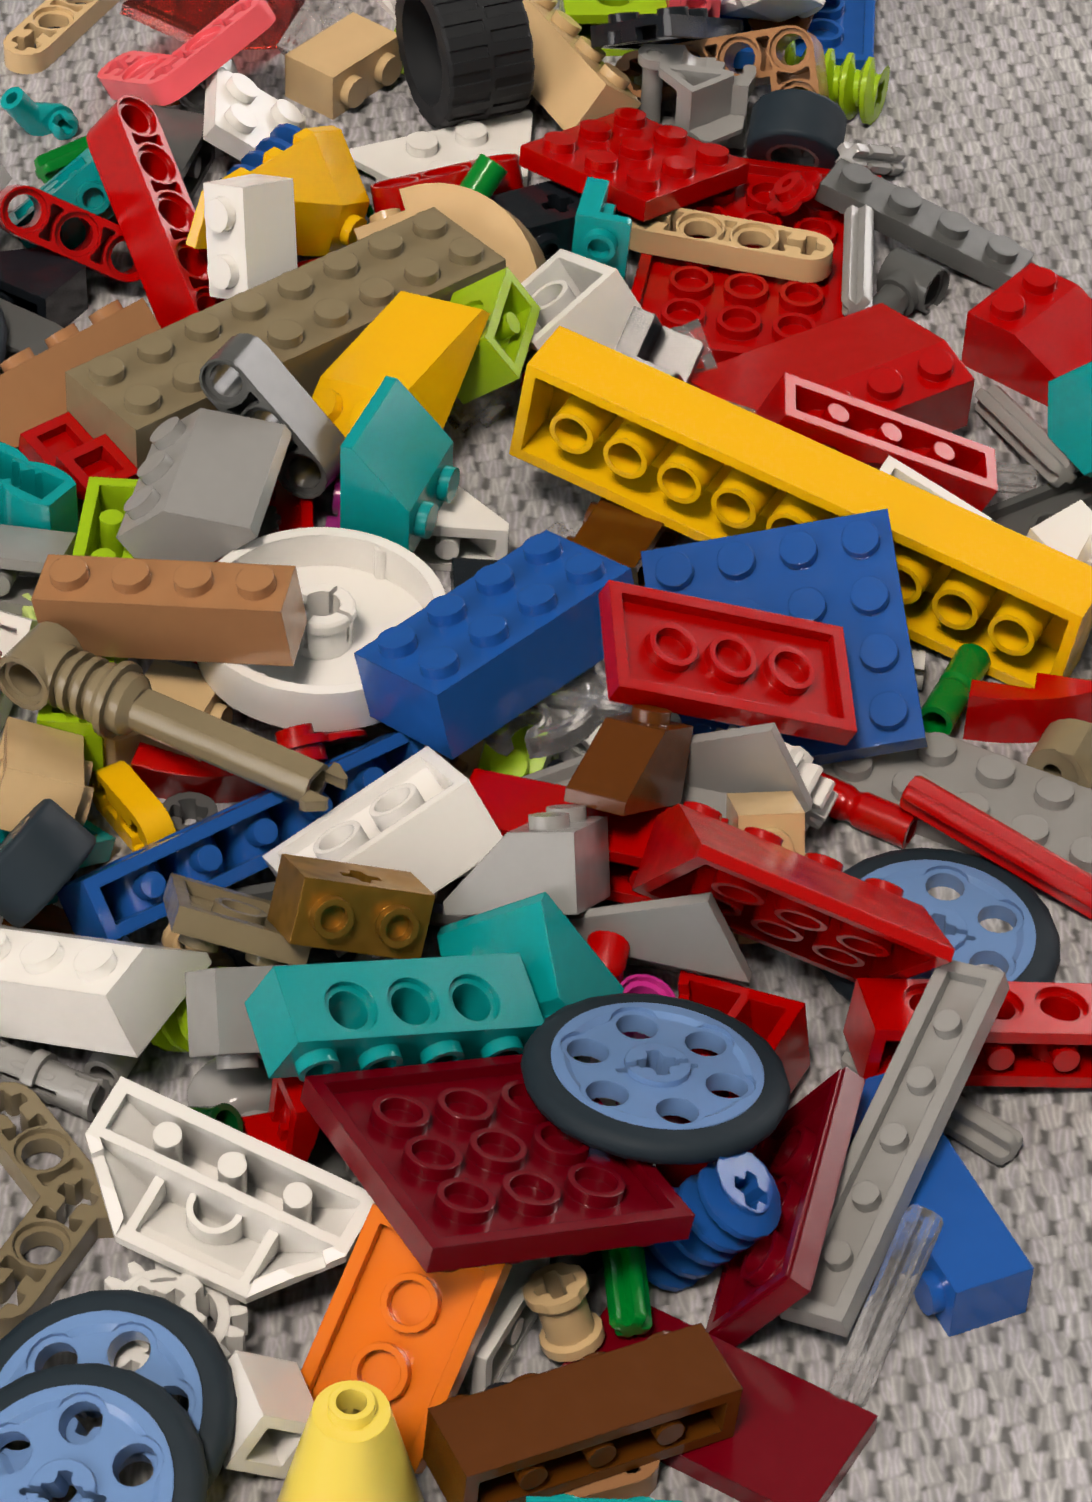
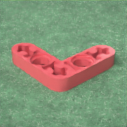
[97,0,276,106]

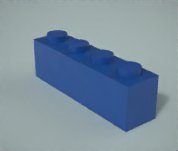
[847,1073,1034,1337]

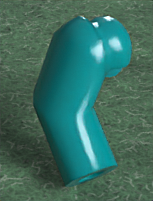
[0,87,79,140]

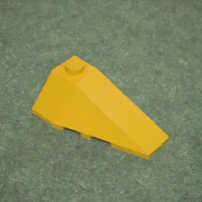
[186,125,370,257]

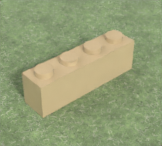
[523,0,642,130]

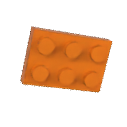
[301,1203,513,1474]

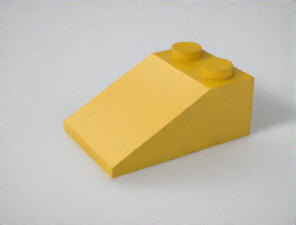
[312,291,490,438]

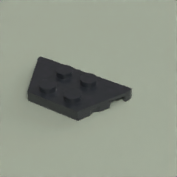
[590,6,744,50]

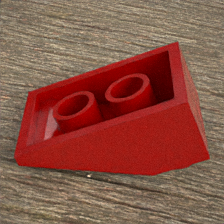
[961,263,1092,406]

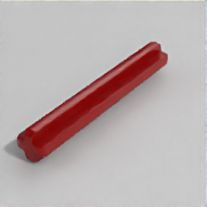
[899,775,1092,919]

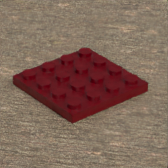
[300,1054,695,1273]

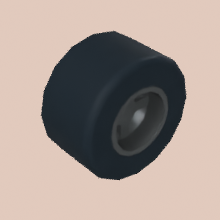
[746,89,847,169]
[0,799,96,928]

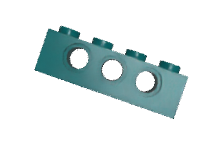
[244,953,544,1082]

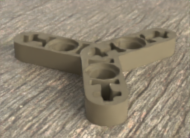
[0,1082,114,1340]

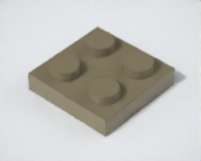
[163,873,312,966]

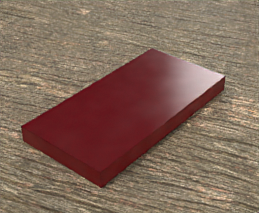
[706,1067,866,1347]
[562,1306,878,1502]

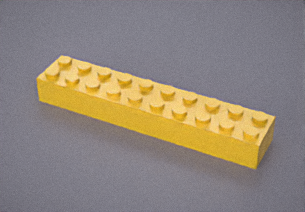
[509,326,1092,689]

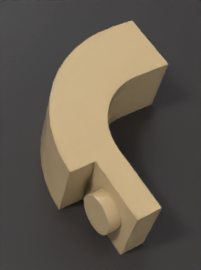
[354,183,546,283]

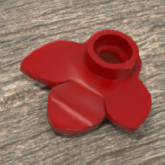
[274,723,368,763]

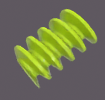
[784,40,890,125]

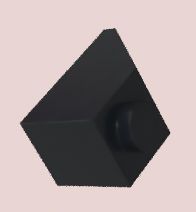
[0,247,88,328]

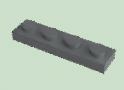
[814,158,1034,289]

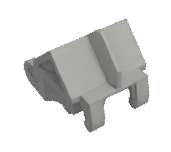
[638,43,756,149]

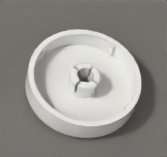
[197,527,445,732]

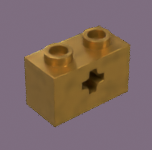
[267,854,435,959]

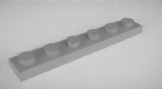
[780,960,1009,1337]

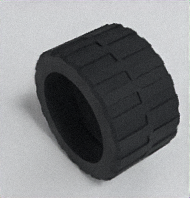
[395,0,535,129]

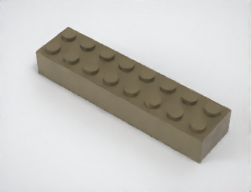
[65,207,506,469]

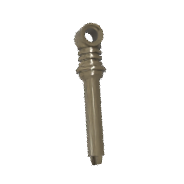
[0,621,348,812]

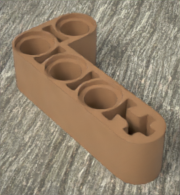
[615,25,830,102]

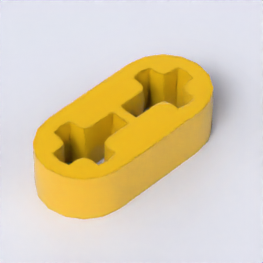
[89,760,176,852]

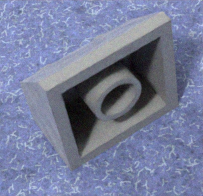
[443,804,610,915]

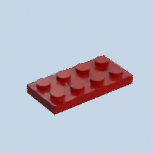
[598,580,857,746]

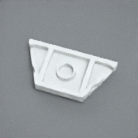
[349,110,533,187]

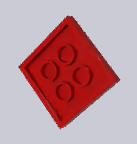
[519,107,750,222]

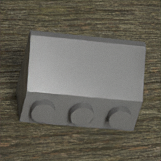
[116,408,292,562]

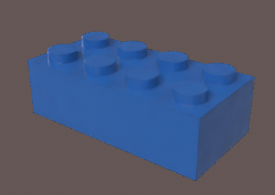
[354,530,634,760]

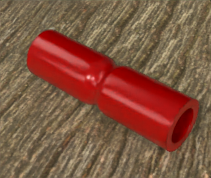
[820,772,918,849]

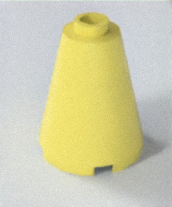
[277,1380,425,1502]

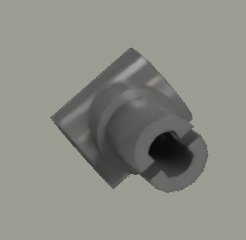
[872,248,950,316]

